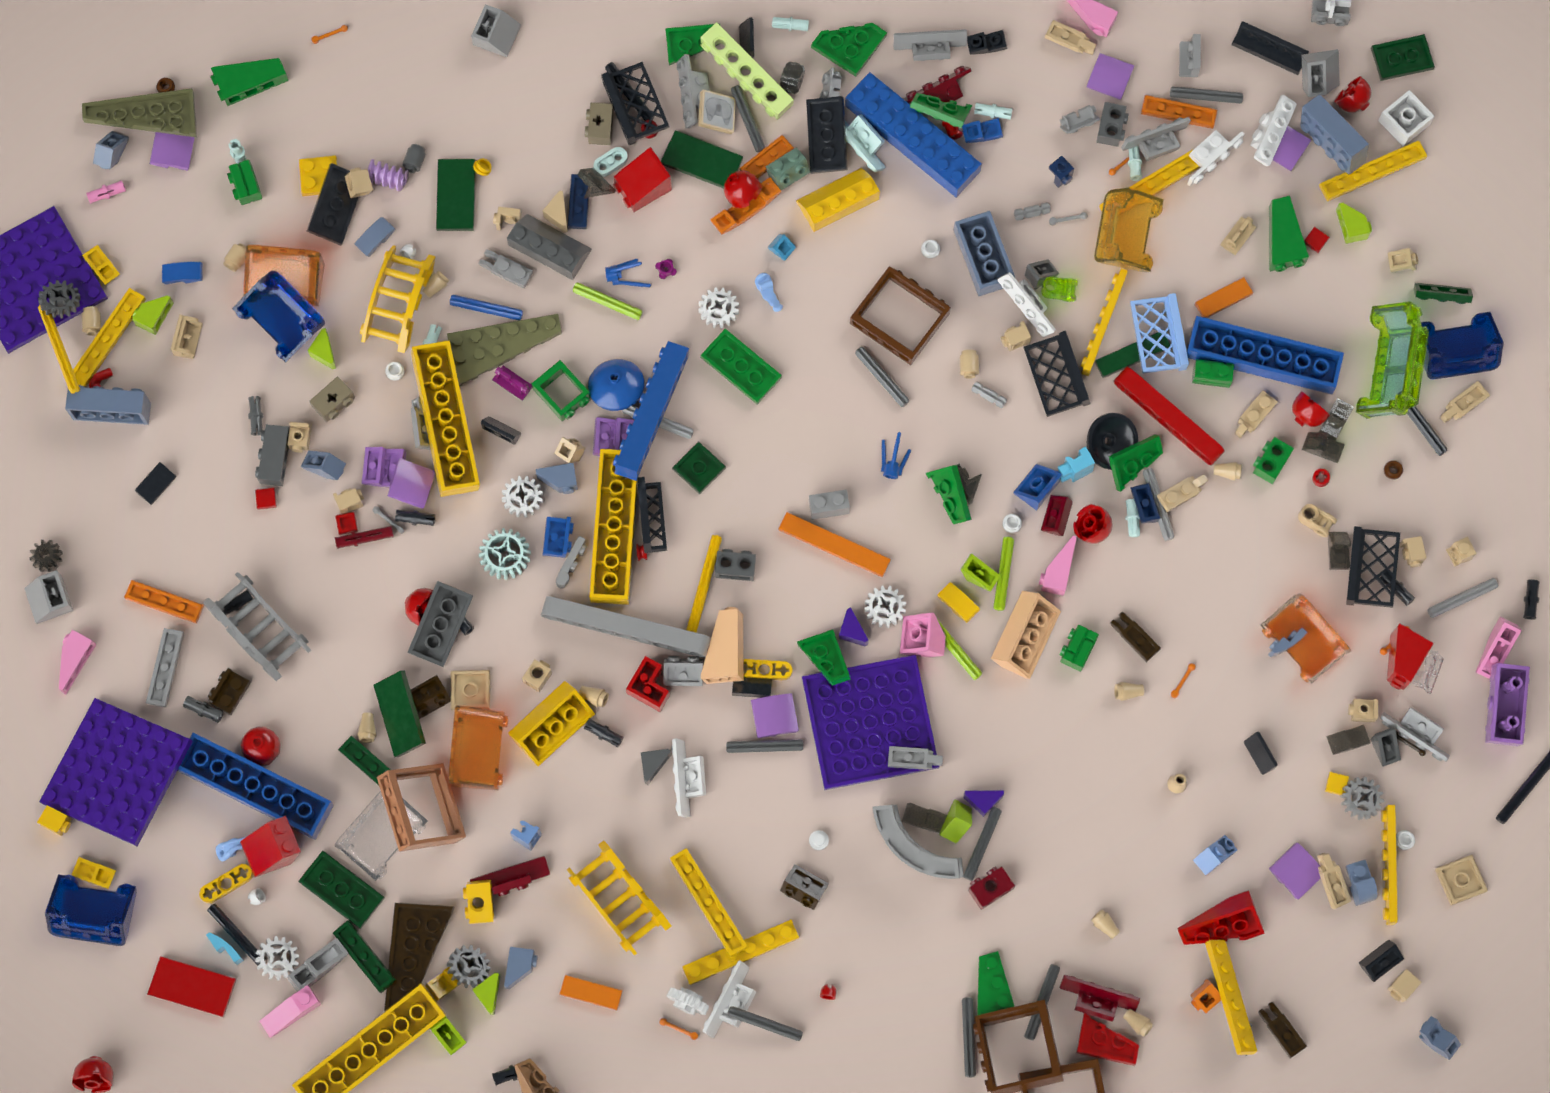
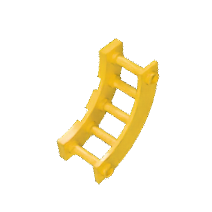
[360,245,436,353]
[566,840,672,956]

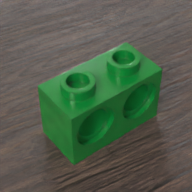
[1253,437,1294,485]

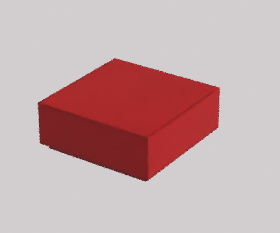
[1304,227,1330,253]
[255,487,277,510]
[335,512,358,535]

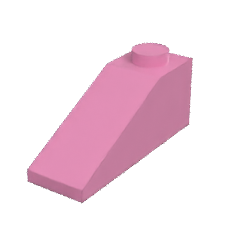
[1066,0,1118,37]
[1039,536,1076,596]
[1476,617,1522,679]
[59,630,96,694]
[260,985,321,1038]

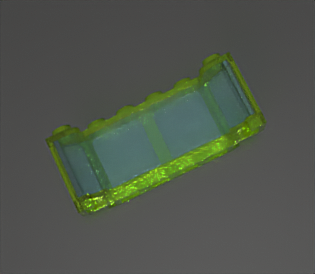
[1356,302,1429,419]

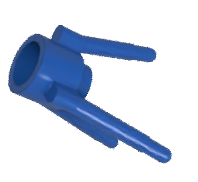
[605,259,651,287]
[881,432,911,479]

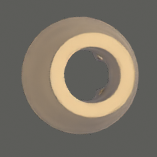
[422,270,449,298]
[1214,462,1242,481]
[1114,682,1144,701]
[579,686,609,708]
[357,713,377,743]
[1167,774,1187,794]
[1091,909,1120,939]
[1123,1009,1154,1037]

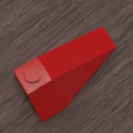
[1177,890,1265,945]

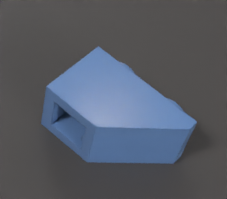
[1193,835,1237,875]

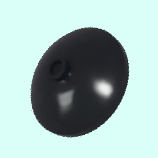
[1086,413,1138,470]

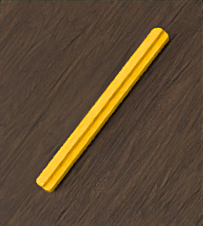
[38,305,80,394]
[686,535,722,633]

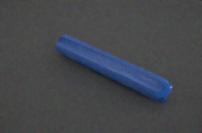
[450,295,523,321]

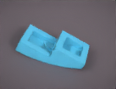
[206,932,244,965]

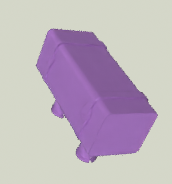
[1485,663,1530,746]

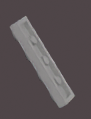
[146,628,184,707]

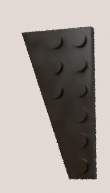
[384,903,455,1011]

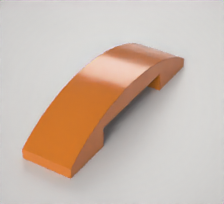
[710,177,781,235]

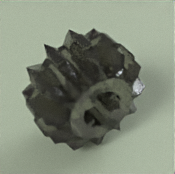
[780,62,805,94]
[29,539,63,572]

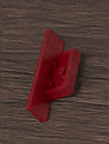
[903,66,972,104]
[470,856,550,898]
[1059,975,1140,1022]

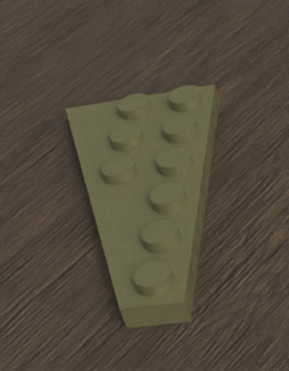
[82,88,197,137]
[447,314,562,387]

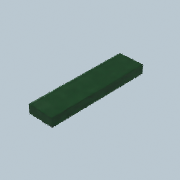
[1094,332,1170,378]
[333,920,396,993]

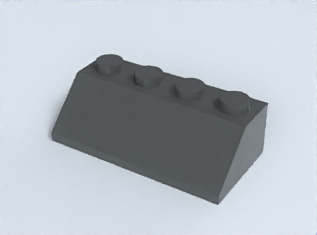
[507,214,592,280]

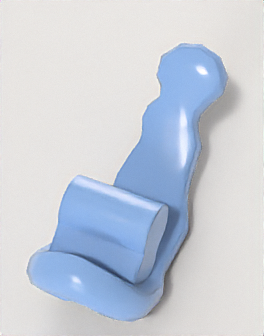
[755,273,783,312]
[216,837,245,862]

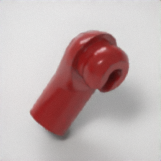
[89,368,113,388]

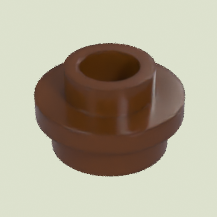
[156,78,175,93]
[1384,461,1403,480]

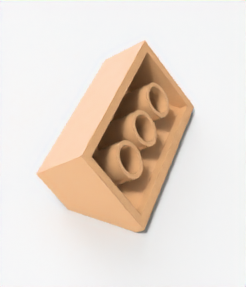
[991,591,1061,679]

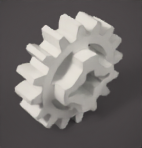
[699,287,739,328]
[502,476,543,518]
[864,586,906,628]
[255,936,299,980]
[667,987,709,1015]

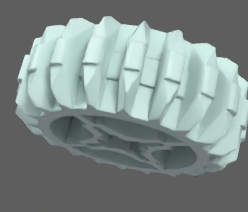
[479,528,531,580]

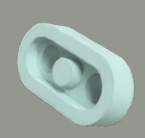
[593,147,628,177]

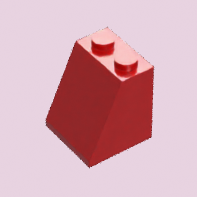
[613,147,672,212]
[1387,623,1434,690]
[240,816,301,877]

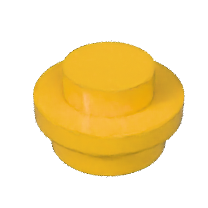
[473,158,492,176]

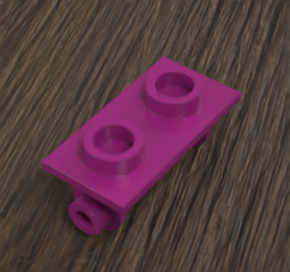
[492,365,532,401]

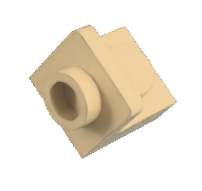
[493,207,522,231]
[1388,248,1418,272]

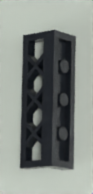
[1232,21,1309,75]
[637,477,667,553]

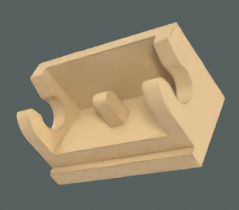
[170,314,203,359]

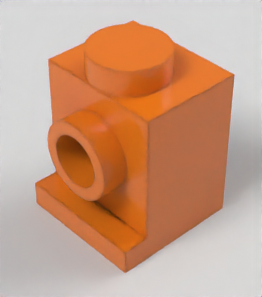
[1190,979,1221,1013]

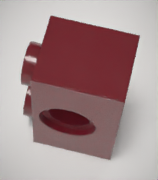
[968,866,1015,910]

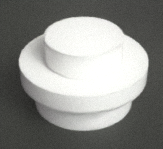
[921,240,940,258]
[385,362,405,381]
[1003,514,1022,533]
[809,830,829,850]
[1396,830,1415,850]

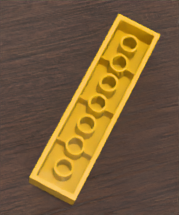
[411,340,480,497]
[589,449,638,605]
[292,982,446,1093]

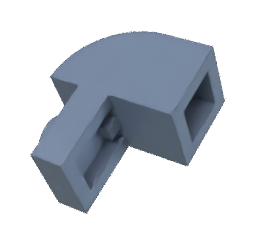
[1345,860,1378,906]
[1419,1016,1461,1060]

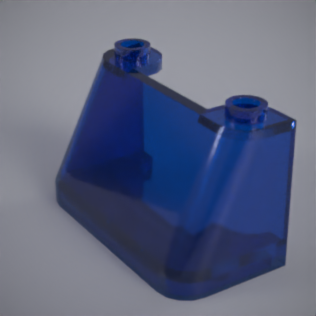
[232,270,325,363]
[1416,312,1504,379]
[45,874,137,946]

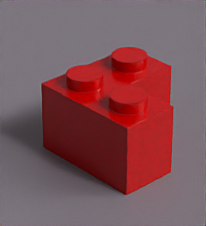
[626,656,670,712]

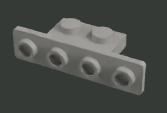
[893,29,967,61]
[677,54,709,129]
[1121,117,1191,161]
[1380,707,1450,762]

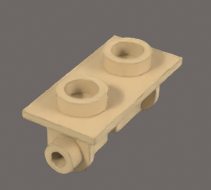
[1220,217,1256,255]

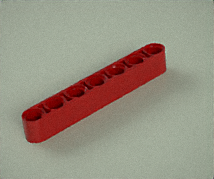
[1113,367,1225,466]

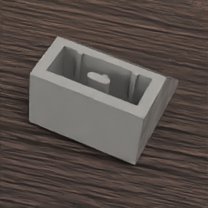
[471,4,521,57]
[1302,49,1339,97]
[24,570,73,624]

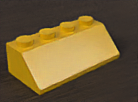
[796,167,880,232]
[508,681,595,766]

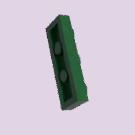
[1414,283,1473,304]
[338,735,391,786]

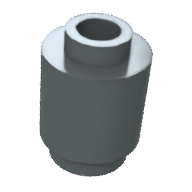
[402,144,426,173]

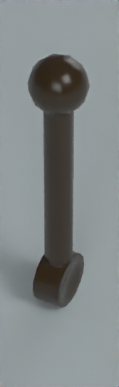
[1395,730,1426,756]

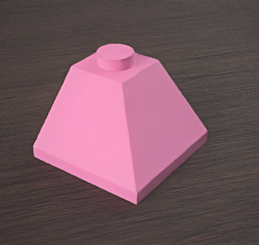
[900,613,946,657]

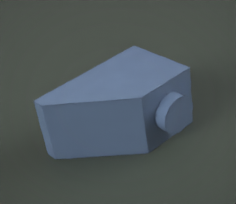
[93,131,129,169]
[301,450,346,480]
[536,463,578,494]
[504,947,538,989]

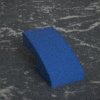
[962,118,1003,143]
[162,262,203,285]

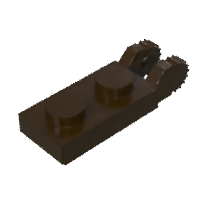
[1110,612,1161,663]
[1258,1002,1307,1058]

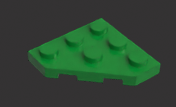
[811,23,887,77]

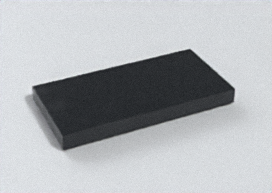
[806,96,848,174]
[306,163,358,246]

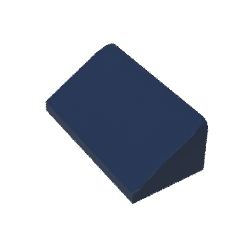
[1130,483,1160,523]

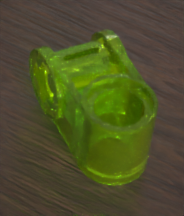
[1041,277,1078,302]

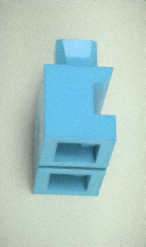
[1058,446,1095,483]

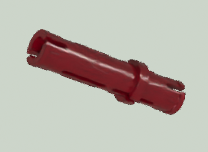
[335,526,394,549]

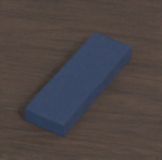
[568,174,590,229]

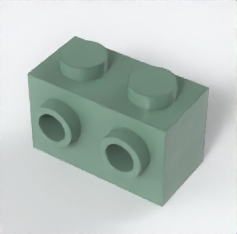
[766,147,810,190]

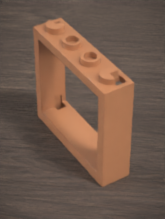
[377,763,466,852]

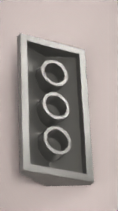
[407,581,473,667]

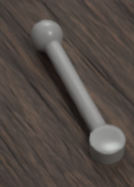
[1049,212,1088,226]
[373,506,404,534]

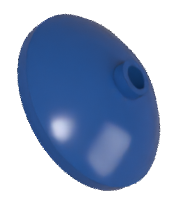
[588,359,645,411]

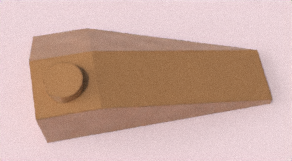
[515,1058,559,1093]

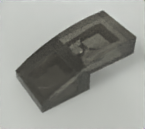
[1318,398,1354,442]
[1326,725,1371,755]
[902,803,947,833]

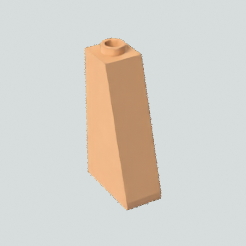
[701,607,744,684]

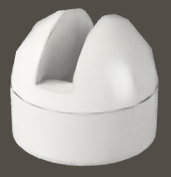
[400,244,416,259]
[248,888,266,905]

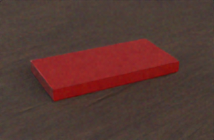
[147,956,237,1018]

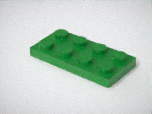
[700,329,782,405]

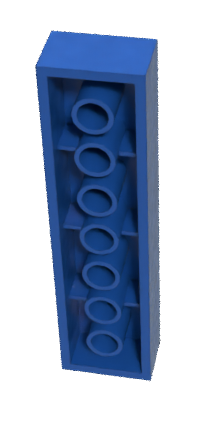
[845,72,982,198]
[1187,316,1344,395]
[178,733,334,840]

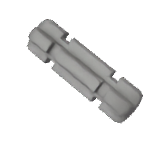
[1014,203,1051,220]
[972,382,1007,408]

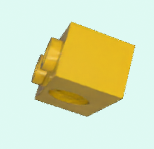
[463,880,495,924]

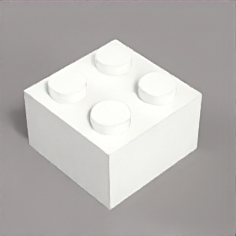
[1378,90,1435,147]

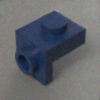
[1049,156,1074,188]

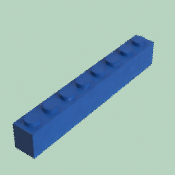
[613,341,689,481]

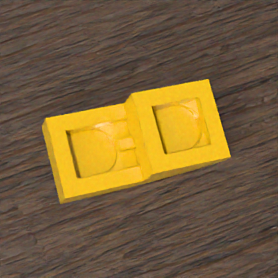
[82,245,120,285]
[937,582,980,623]
[71,857,116,889]
[425,967,462,1001]

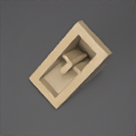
[542,191,568,232]

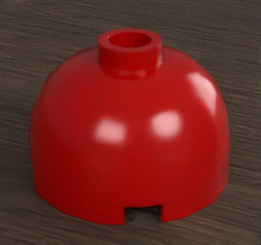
[1334,76,1372,113]
[724,170,762,208]
[1292,391,1330,427]
[1073,504,1113,544]
[405,588,433,626]
[241,727,281,766]
[72,1056,113,1093]

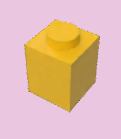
[37,805,71,836]

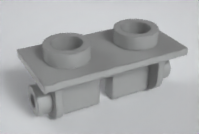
[820,68,842,98]
[1060,105,1100,134]

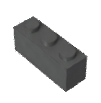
[255,424,290,487]

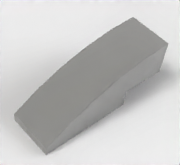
[288,938,349,992]

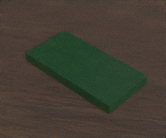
[661,130,743,189]
[436,159,475,231]
[373,670,426,758]
[298,850,385,929]

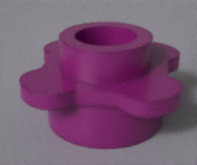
[655,259,677,279]

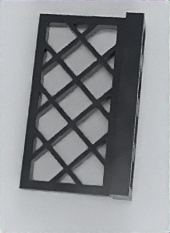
[601,61,670,145]
[1023,330,1091,417]
[1346,526,1400,608]

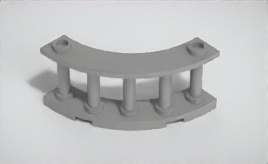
[203,572,311,681]
[873,805,964,879]

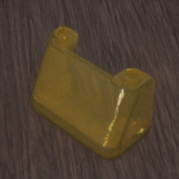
[1094,187,1164,272]

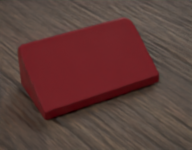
[1041,495,1073,536]

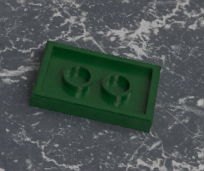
[1371,34,1435,81]

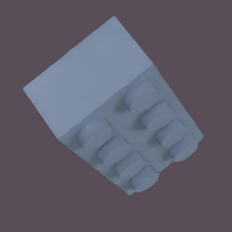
[1300,94,1369,175]
[953,211,1015,297]
[65,385,151,425]

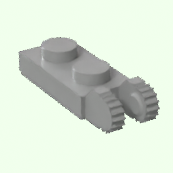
[478,250,533,288]
[556,536,587,588]

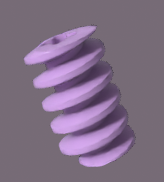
[368,159,409,191]

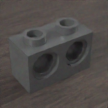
[1096,102,1129,147]
[715,549,756,581]

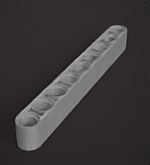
[541,596,711,658]

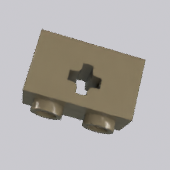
[585,102,613,145]
[309,376,355,422]

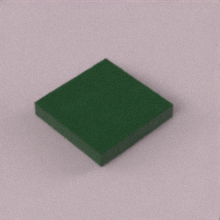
[672,441,726,495]

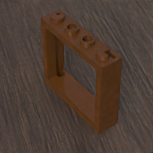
[850,266,951,366]
[973,1000,1064,1093]
[1018,1059,1105,1093]

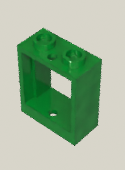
[531,360,591,421]

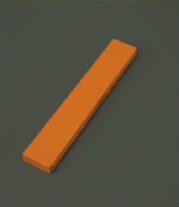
[778,512,891,578]

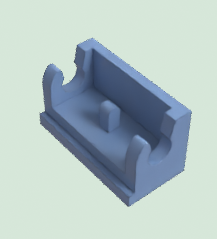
[510,821,542,851]

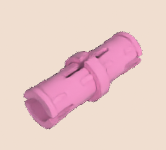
[86,180,126,204]

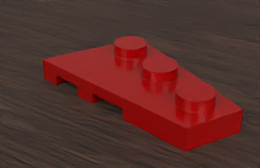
[1076,1013,1139,1066]

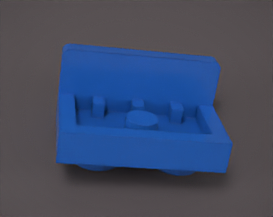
[542,517,574,558]

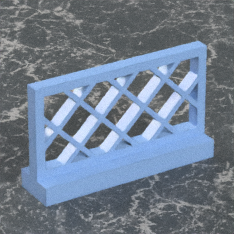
[1130,293,1189,373]

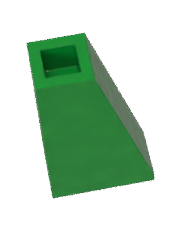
[210,58,289,106]
[1269,196,1309,272]

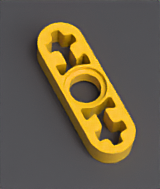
[743,659,792,680]
[199,864,253,904]

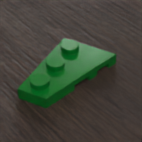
[665,24,720,66]
[910,93,973,128]
[1108,434,1163,492]
[926,464,972,525]
[797,629,851,686]
[977,951,1015,1015]

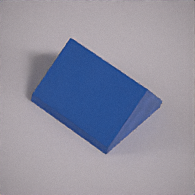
[1013,464,1062,511]

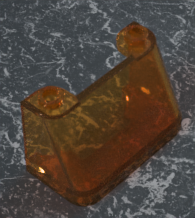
[243,245,325,308]
[1260,593,1351,684]
[449,705,508,790]

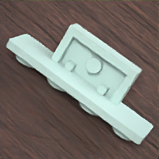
[845,114,886,172]

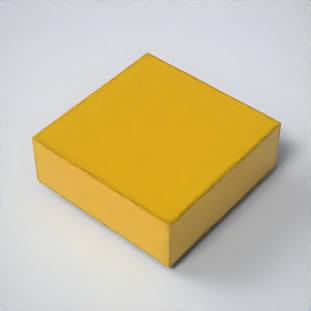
[1325,772,1349,795]

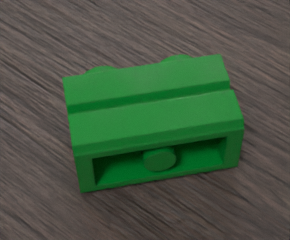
[227,160,262,205]
[1192,359,1234,388]
[1059,625,1099,672]

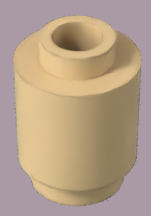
[223,243,250,272]
[81,306,101,336]
[960,349,979,379]

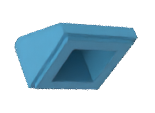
[768,234,796,261]

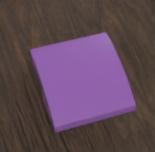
[1087,53,1134,100]
[1273,126,1311,171]
[150,132,194,171]
[593,417,634,456]
[362,447,406,487]
[387,458,435,509]
[751,693,799,738]
[1269,842,1321,900]

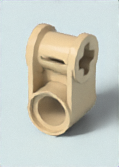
[1298,504,1337,538]

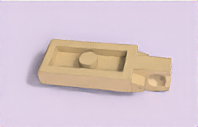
[1045,20,1096,55]
[1440,381,1490,423]
[1235,390,1278,438]
[1157,475,1208,512]
[1317,853,1351,909]

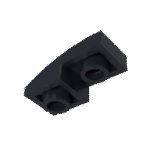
[967,30,1008,55]

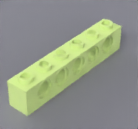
[701,22,794,120]

